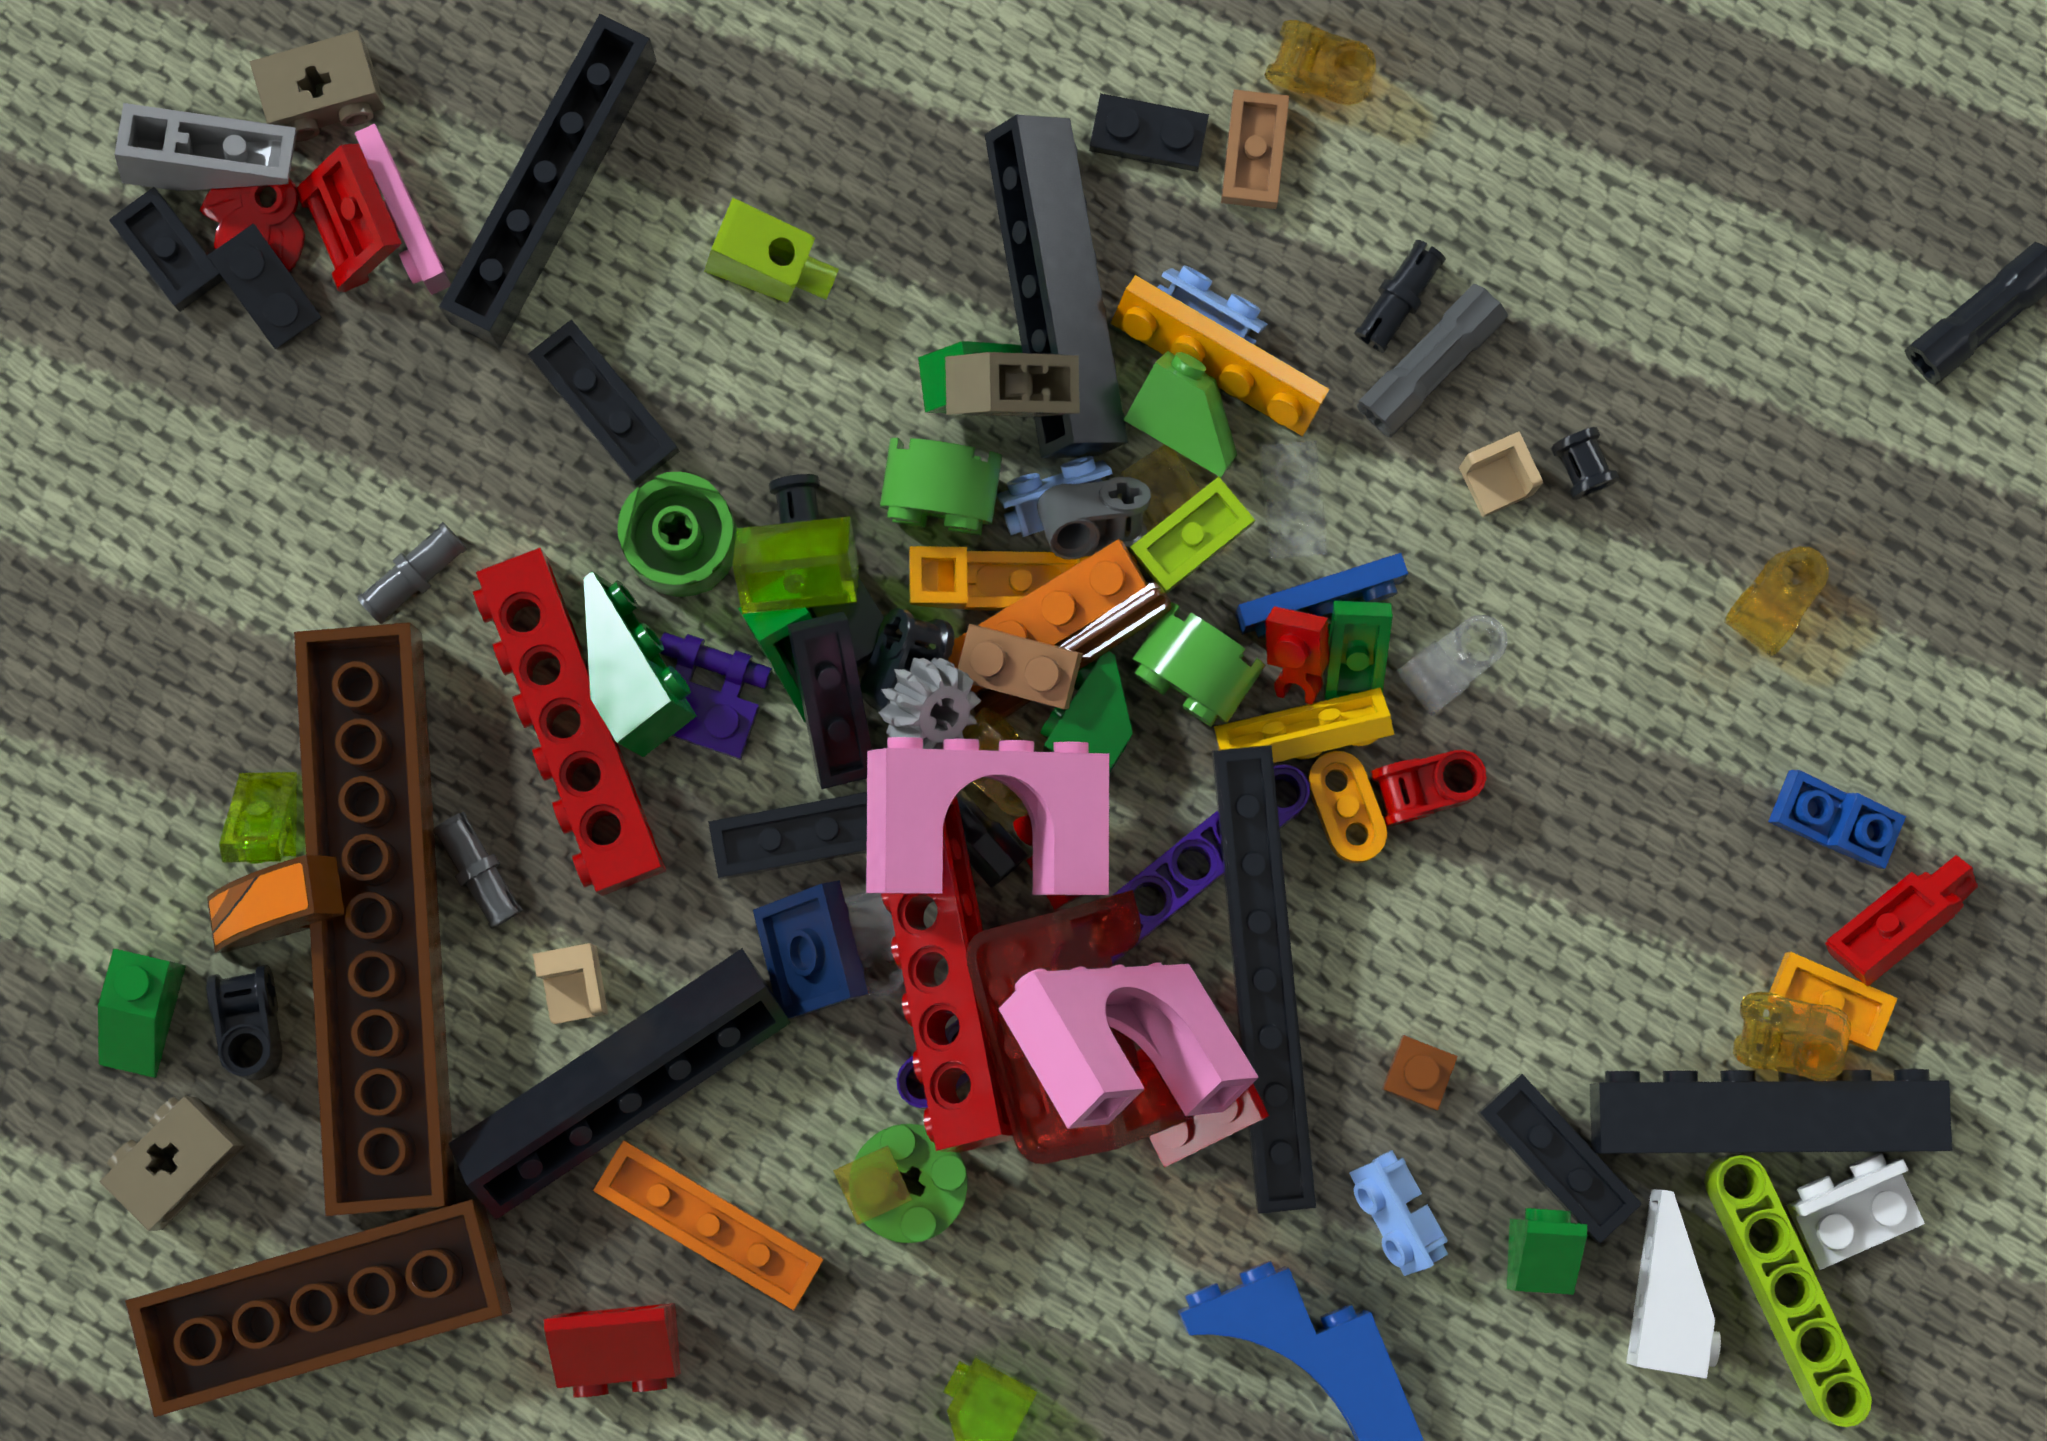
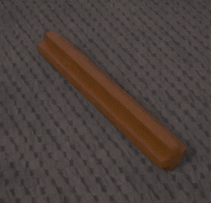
[973,583,1171,727]

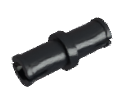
[1354,240,1446,353]

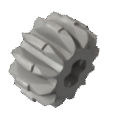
[878,658,981,749]

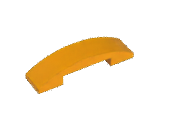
[909,546,1137,611]

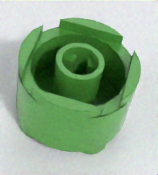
[880,438,1003,535]
[618,472,738,597]
[1132,602,1266,727]
[849,1124,968,1243]

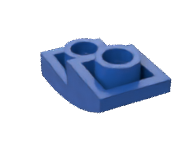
[1768,770,1906,869]

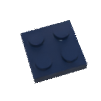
[753,880,868,1019]

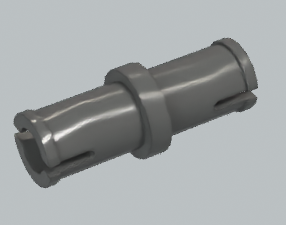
[357,522,467,624]
[432,812,523,929]

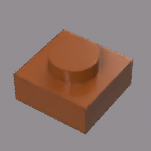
[1382,1035,1458,1111]

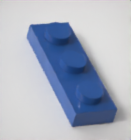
[1235,553,1408,639]

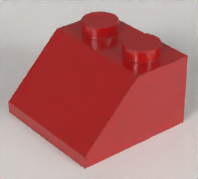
[543,1303,681,1398]

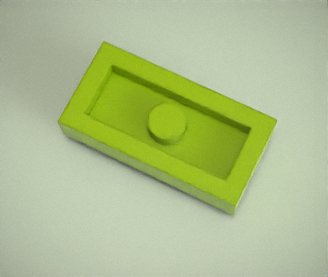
[1129,476,1255,594]

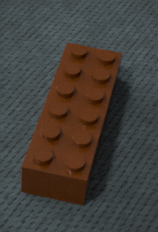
[125,1199,513,1417]

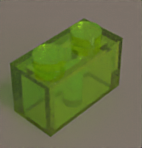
[732,516,859,614]

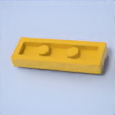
[1214,688,1394,763]

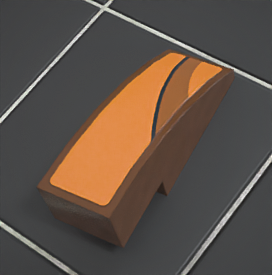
[207,855,344,953]

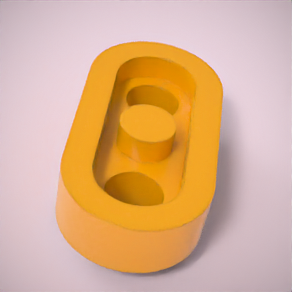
[1307,751,1387,863]

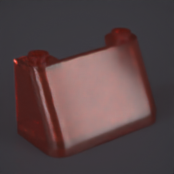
[966,890,1194,1164]

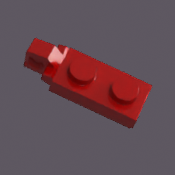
[1825,855,1978,987]

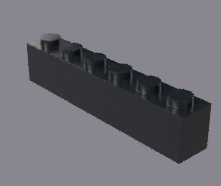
[439,14,657,349]
[984,114,1128,458]
[448,948,791,1220]
[1590,1069,1952,1153]

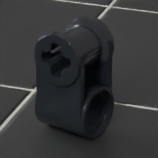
[860,608,954,712]
[206,965,282,1080]

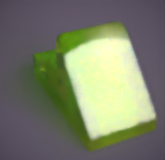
[219,772,297,864]

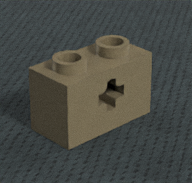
[249,30,385,142]
[945,352,1080,417]
[99,1096,246,1231]

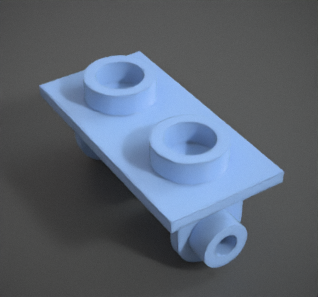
[1157,265,1267,345]
[997,456,1118,537]
[1349,1150,1448,1276]

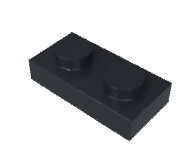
[1089,93,1209,172]
[109,187,224,312]
[207,224,322,349]

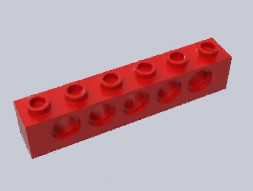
[473,548,666,896]
[881,796,1023,1153]

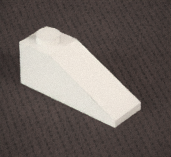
[1626,1189,1721,1379]

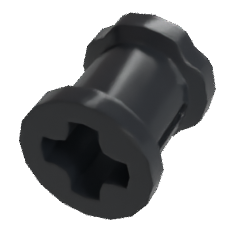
[1551,427,1620,500]
[769,474,827,541]

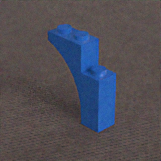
[1178,1261,1424,1441]

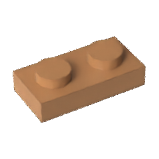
[1221,89,1289,209]
[958,624,1083,709]

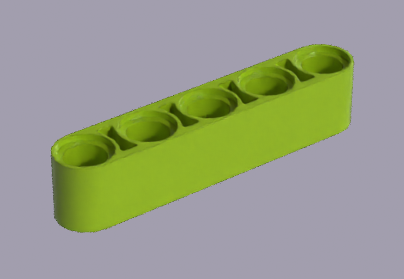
[1704,1155,1872,1427]

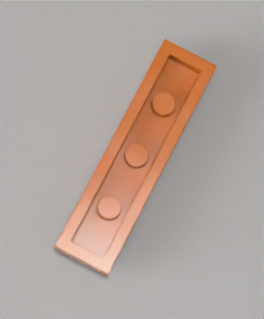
[948,539,1148,696]
[593,1140,825,1311]

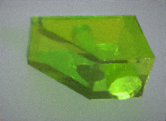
[943,1355,1038,1441]

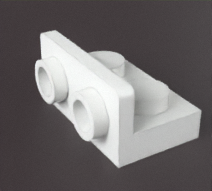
[1786,1153,1925,1270]

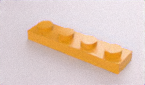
[1110,275,1330,437]

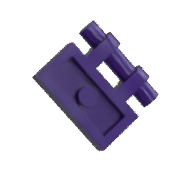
[660,632,772,760]

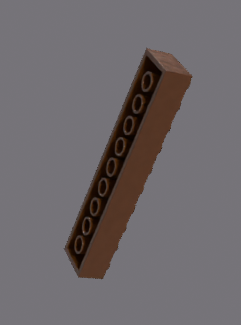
[294,622,456,1216]

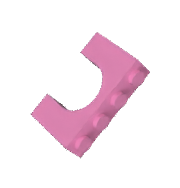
[866,737,1109,895]
[999,963,1259,1129]

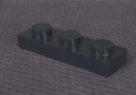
[528,319,680,487]
[787,612,872,789]
[708,792,867,880]
[1477,1074,1642,1244]

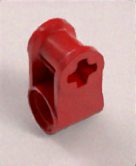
[1370,750,1487,827]

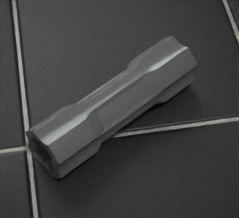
[1356,284,1508,438]

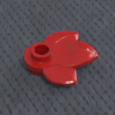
[200,178,305,272]

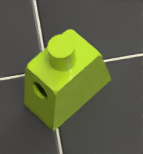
[704,197,839,303]

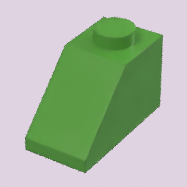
[1124,351,1237,477]

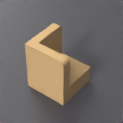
[1459,431,1543,517]
[533,943,608,1024]

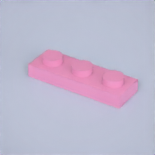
[354,124,451,295]

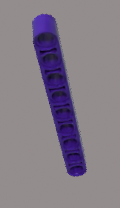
[896,765,1310,1109]

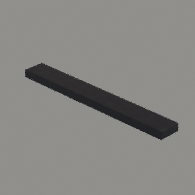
[1212,745,1316,1214]

